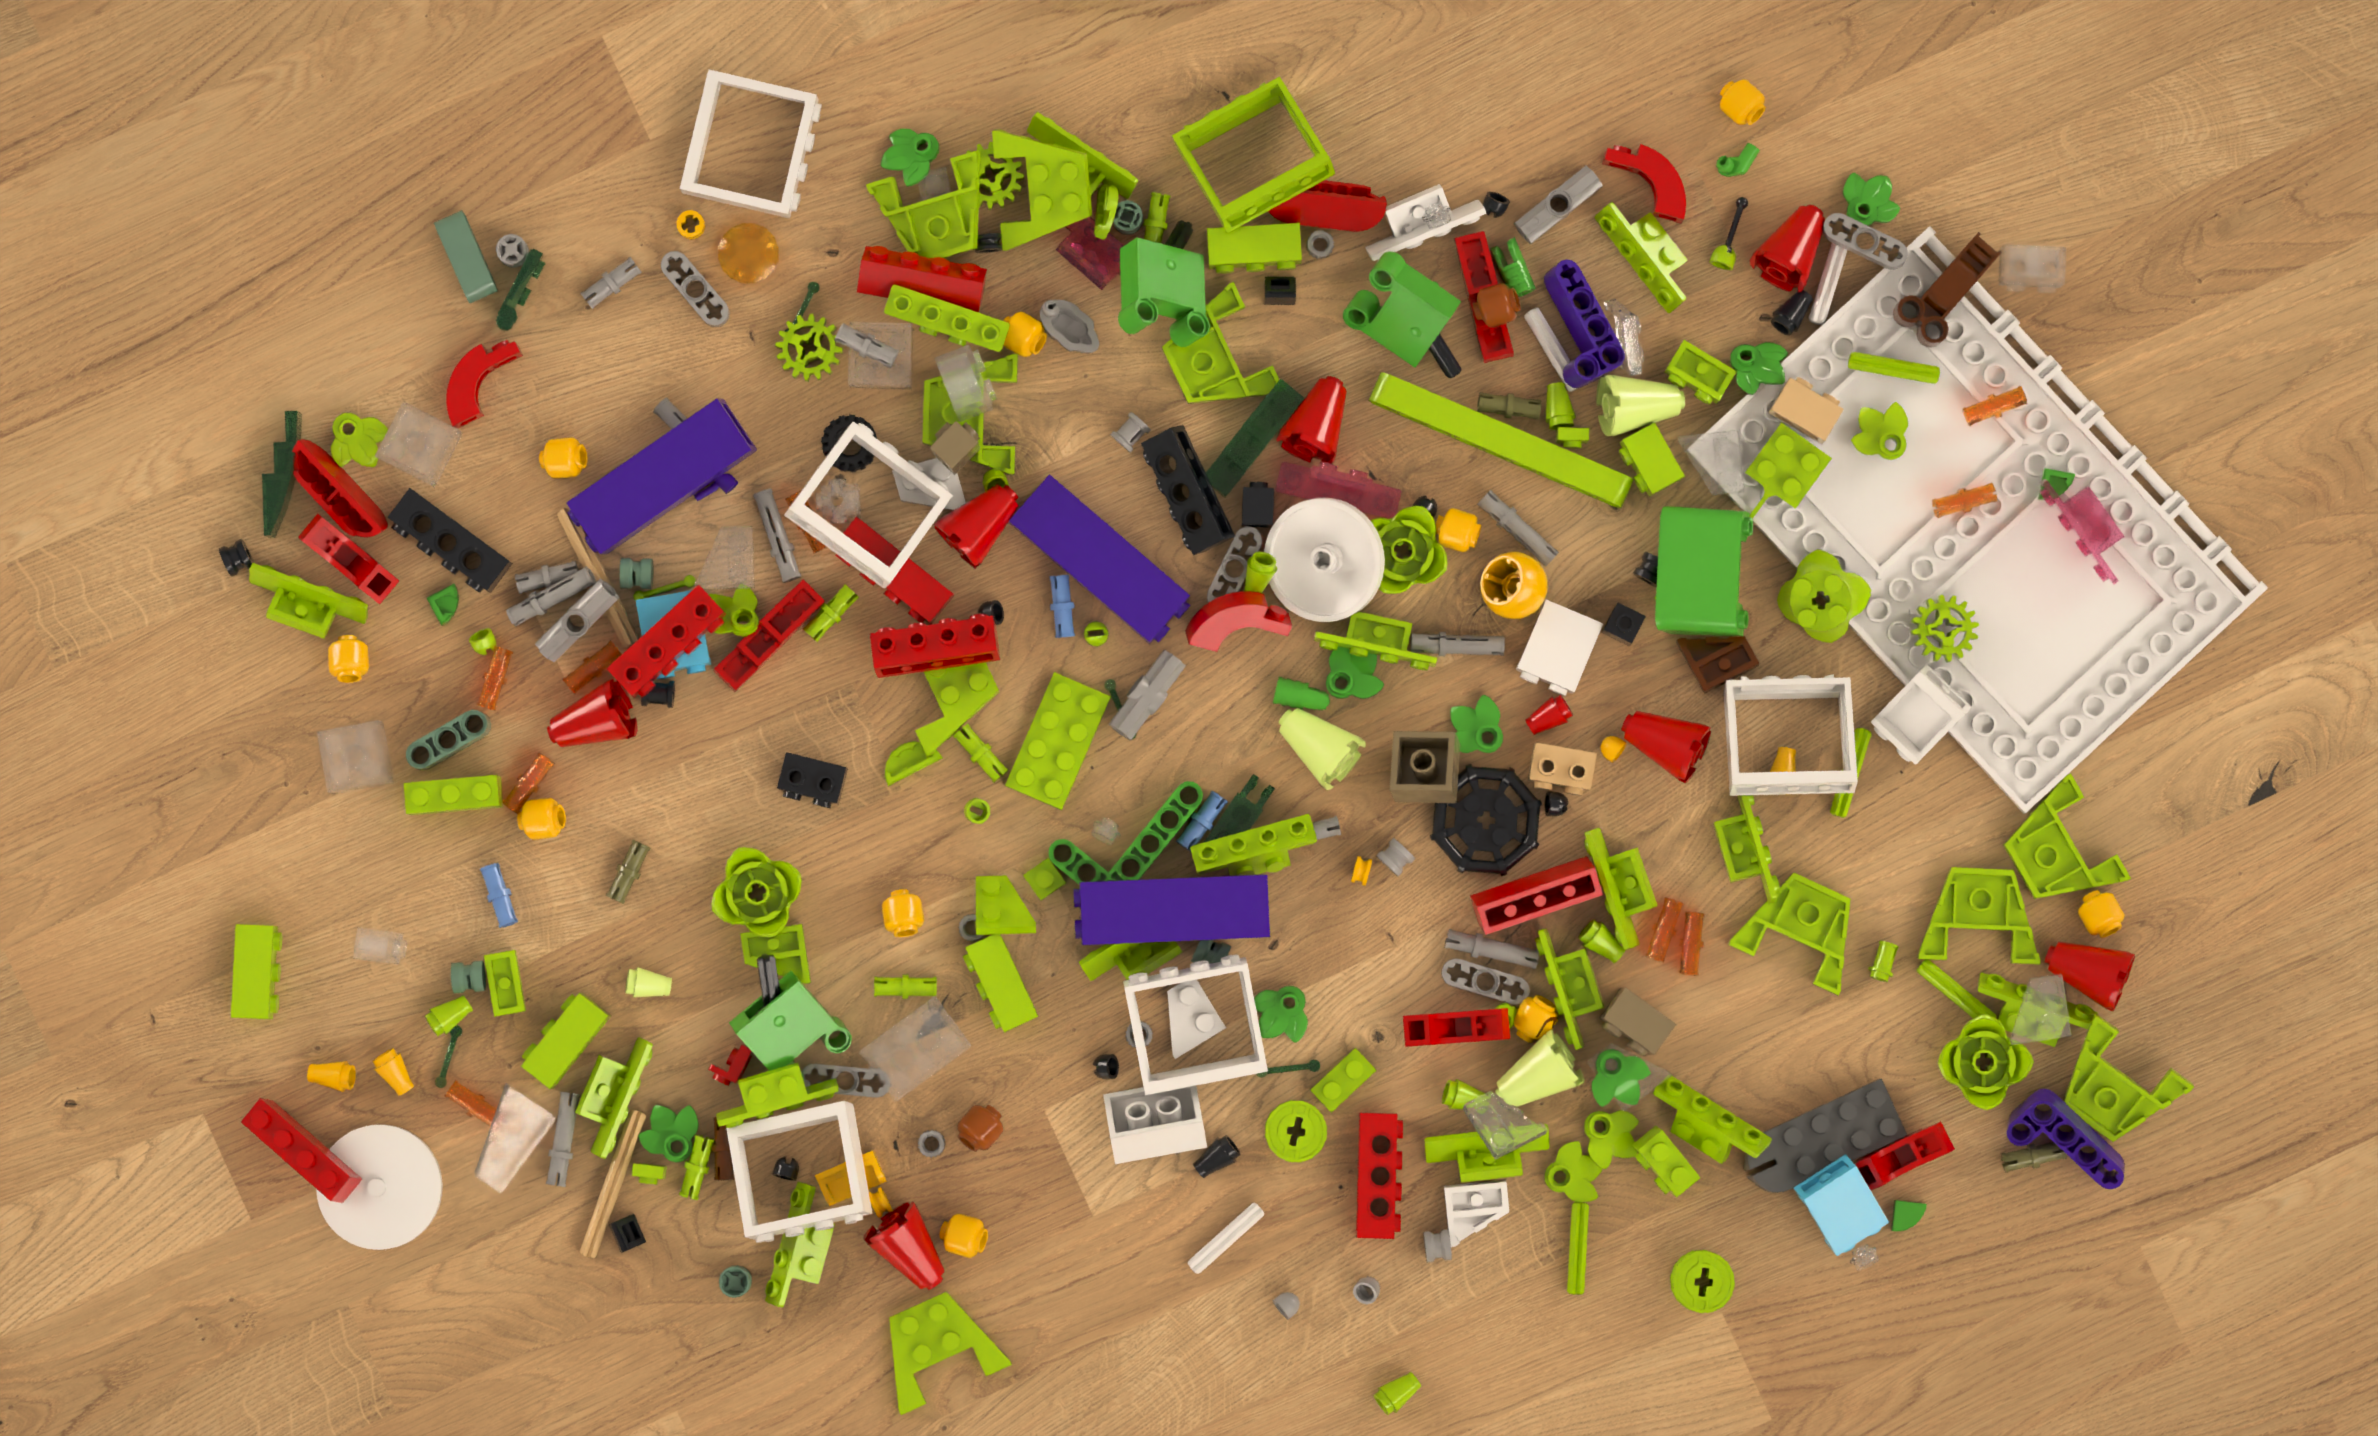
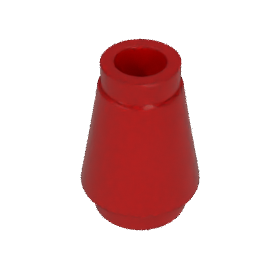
[1525,694,1573,735]

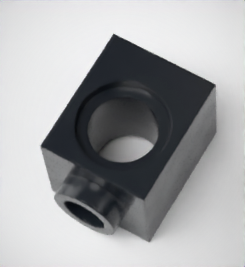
[1242,482,1274,528]
[1601,602,1646,646]

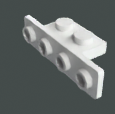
[1365,184,1486,261]

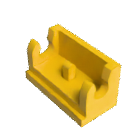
[815,1150,887,1206]

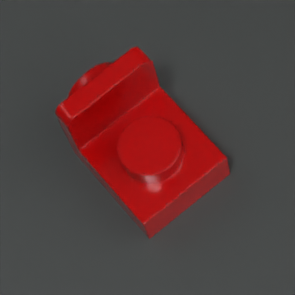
[708,1044,754,1086]

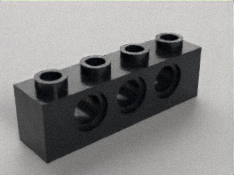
[1141,425,1236,555]
[387,488,513,593]

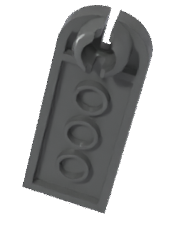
[1743,1078,1907,1193]

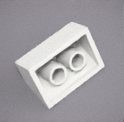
[1103,1086,1207,1164]

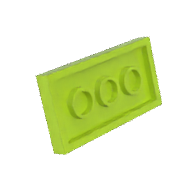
[1005,672,1111,810]

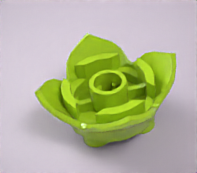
[1371,506,1447,594]
[1777,549,1871,643]
[711,847,802,937]
[1938,1014,2034,1110]

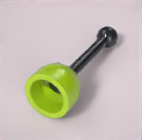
[1709,197,1748,270]

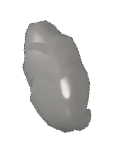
[1040,299,1099,354]

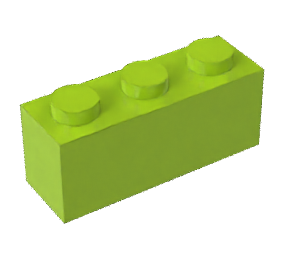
[1207,223,1302,274]
[403,775,504,815]
[231,924,282,1019]
[963,934,1039,1032]
[521,993,611,1089]

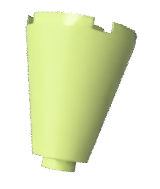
[1596,375,1685,436]
[1279,708,1366,790]
[1495,1029,1585,1108]

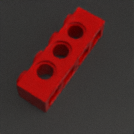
[1356,1112,1403,1239]

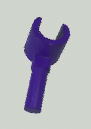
[694,473,738,501]

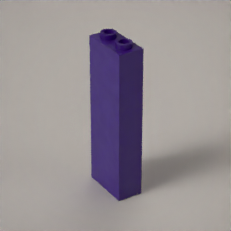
[566,398,757,554]
[1009,474,1191,644]
[1073,874,1270,945]

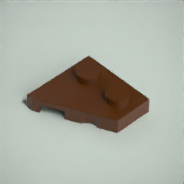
[1676,636,1759,694]

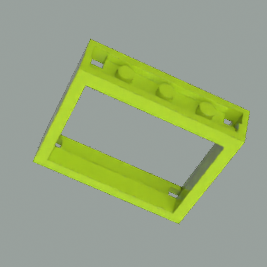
[1172,76,1335,233]

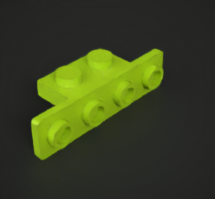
[1027,112,1138,199]
[1594,202,1688,313]
[884,285,1010,352]
[249,563,368,639]
[1314,612,1437,671]
[1713,795,1781,904]
[1190,814,1317,876]
[1584,828,1658,950]
[1535,928,1605,1050]
[1079,941,1182,981]
[1977,972,2098,1047]
[575,1037,653,1159]
[716,1063,839,1128]
[1653,1075,1772,1164]
[1424,1124,1550,1183]
[765,1181,835,1308]

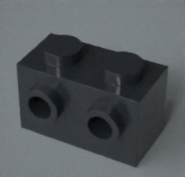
[777,752,848,808]

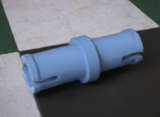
[1049,575,1075,638]
[1176,791,1228,852]
[480,863,518,928]

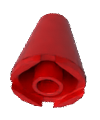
[1749,204,1825,292]
[1276,376,1347,466]
[934,484,1019,569]
[547,679,638,747]
[1621,711,1711,784]
[2044,942,2135,1011]
[863,1201,945,1290]

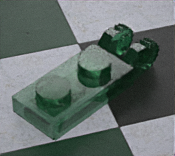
[495,249,546,332]
[1204,774,1275,842]

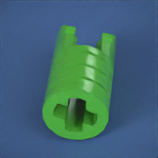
[1490,237,1536,297]
[1273,677,1330,711]

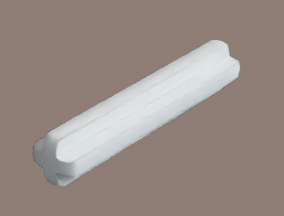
[1809,235,1850,325]
[1524,308,1578,392]
[1188,1203,1264,1274]

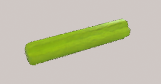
[1848,352,1940,384]
[1830,728,1872,818]
[1917,959,1996,1019]
[1567,1202,1589,1295]

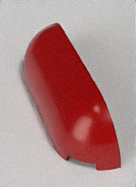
[1268,180,1387,232]
[292,439,388,538]

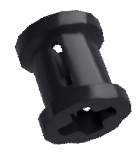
[641,680,675,708]

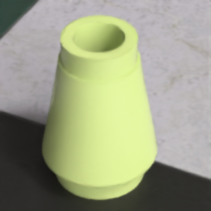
[625,967,672,998]

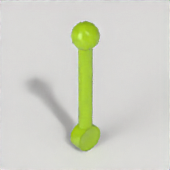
[633,575,696,601]

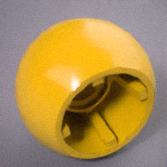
[1480,552,1548,619]

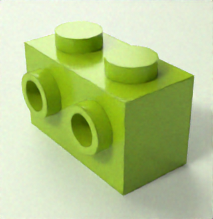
[1618,422,1685,497]
[1632,1125,1701,1197]

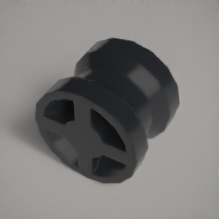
[219,539,254,577]
[1633,552,1658,587]

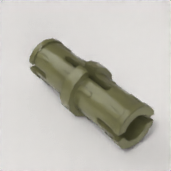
[1477,392,1541,420]
[606,840,651,904]
[2001,1142,2067,1173]

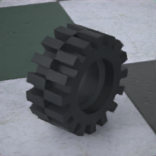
[821,414,877,472]

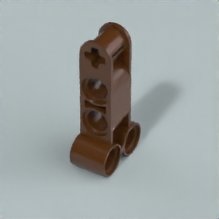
[1893,232,2002,348]

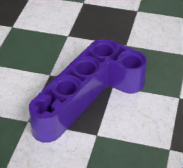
[1544,259,1625,388]
[2006,1088,2125,1189]

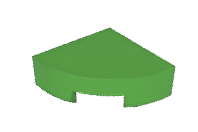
[2038,468,2075,500]
[427,584,459,626]
[1891,1200,1927,1231]

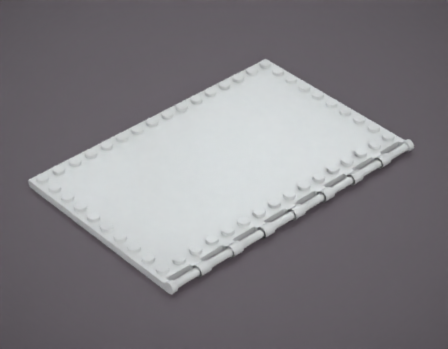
[1686,226,2268,814]

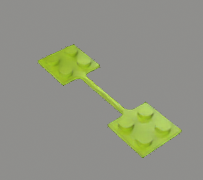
[1654,422,1832,599]

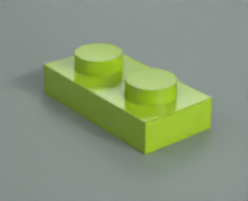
[484,950,526,1017]
[1310,1048,1377,1113]

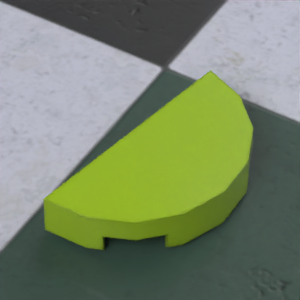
[1094,184,1119,240]
[885,741,943,787]

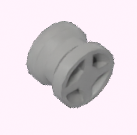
[496,234,529,268]
[1376,838,1415,877]
[1423,1229,1452,1263]

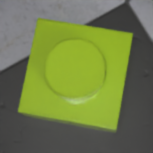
[1556,427,1589,449]
[1023,858,1066,901]
[632,1163,667,1185]

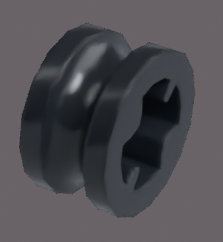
[975,233,1003,253]

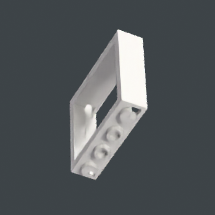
[680,69,822,219]
[784,422,953,589]
[1724,674,1858,796]
[1123,955,1268,1095]
[726,1101,872,1243]

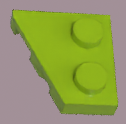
[976,875,1036,935]
[740,924,811,984]

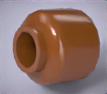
[1473,283,1521,327]
[957,1105,1003,1152]

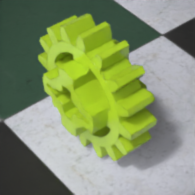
[966,142,1024,210]
[775,314,843,382]
[1910,595,1979,663]

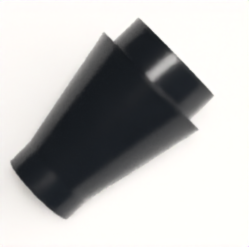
[1771,290,1813,336]
[1193,1135,1241,1178]

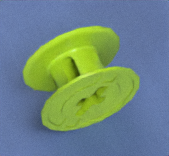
[1265,1100,1327,1162]
[1670,1250,1735,1313]

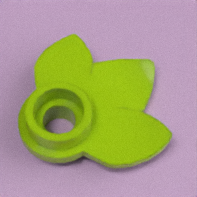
[1851,402,1908,460]
[331,412,390,467]
[709,584,759,636]
[1584,1110,1639,1169]
[1544,1141,1603,1202]

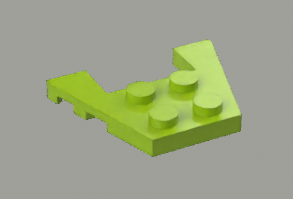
[992,129,1092,251]
[866,151,981,258]
[1162,282,1284,404]
[922,354,1018,475]
[915,662,999,757]
[2003,773,2131,899]
[1917,867,2040,964]
[1728,873,1851,996]
[2063,1013,2194,1142]
[889,1291,1012,1415]

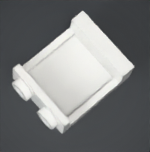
[1516,600,1603,696]
[1871,664,1971,765]

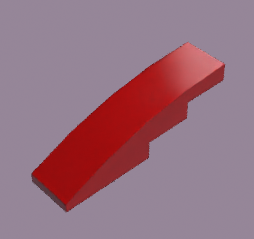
[1454,231,1514,363]
[713,579,825,692]

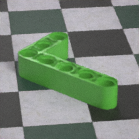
[1048,781,1203,884]

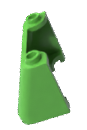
[1655,506,1753,636]

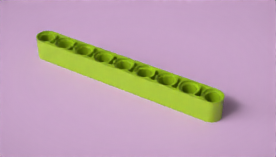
[1368,372,1633,508]

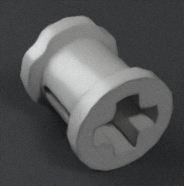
[1110,412,1151,453]

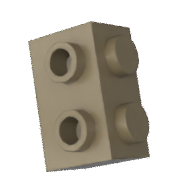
[930,421,980,475]

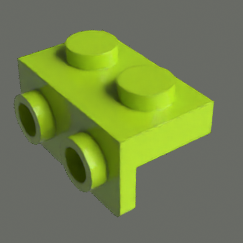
[1664,340,1737,405]

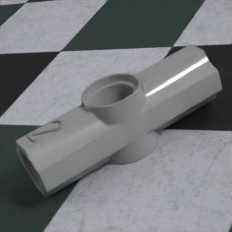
[1514,165,1603,245]
[535,579,619,662]
[1109,650,1186,740]

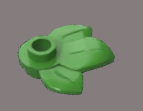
[881,129,939,187]
[1843,173,1900,226]
[1730,342,1788,395]
[1326,646,1384,699]
[1450,695,1503,753]
[1254,985,1308,1043]
[1591,1049,1651,1107]
[638,1105,698,1162]

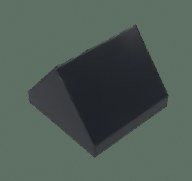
[1264,277,1296,305]
[609,1214,646,1253]

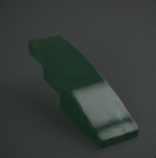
[1206,379,1305,498]
[262,411,302,538]

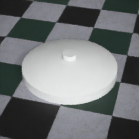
[1264,497,1385,622]
[316,1125,443,1250]

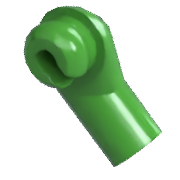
[1716,143,1760,177]

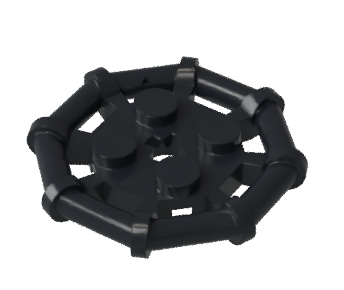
[1430,764,1542,877]

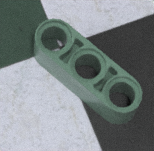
[434,210,498,303]
[406,710,491,770]

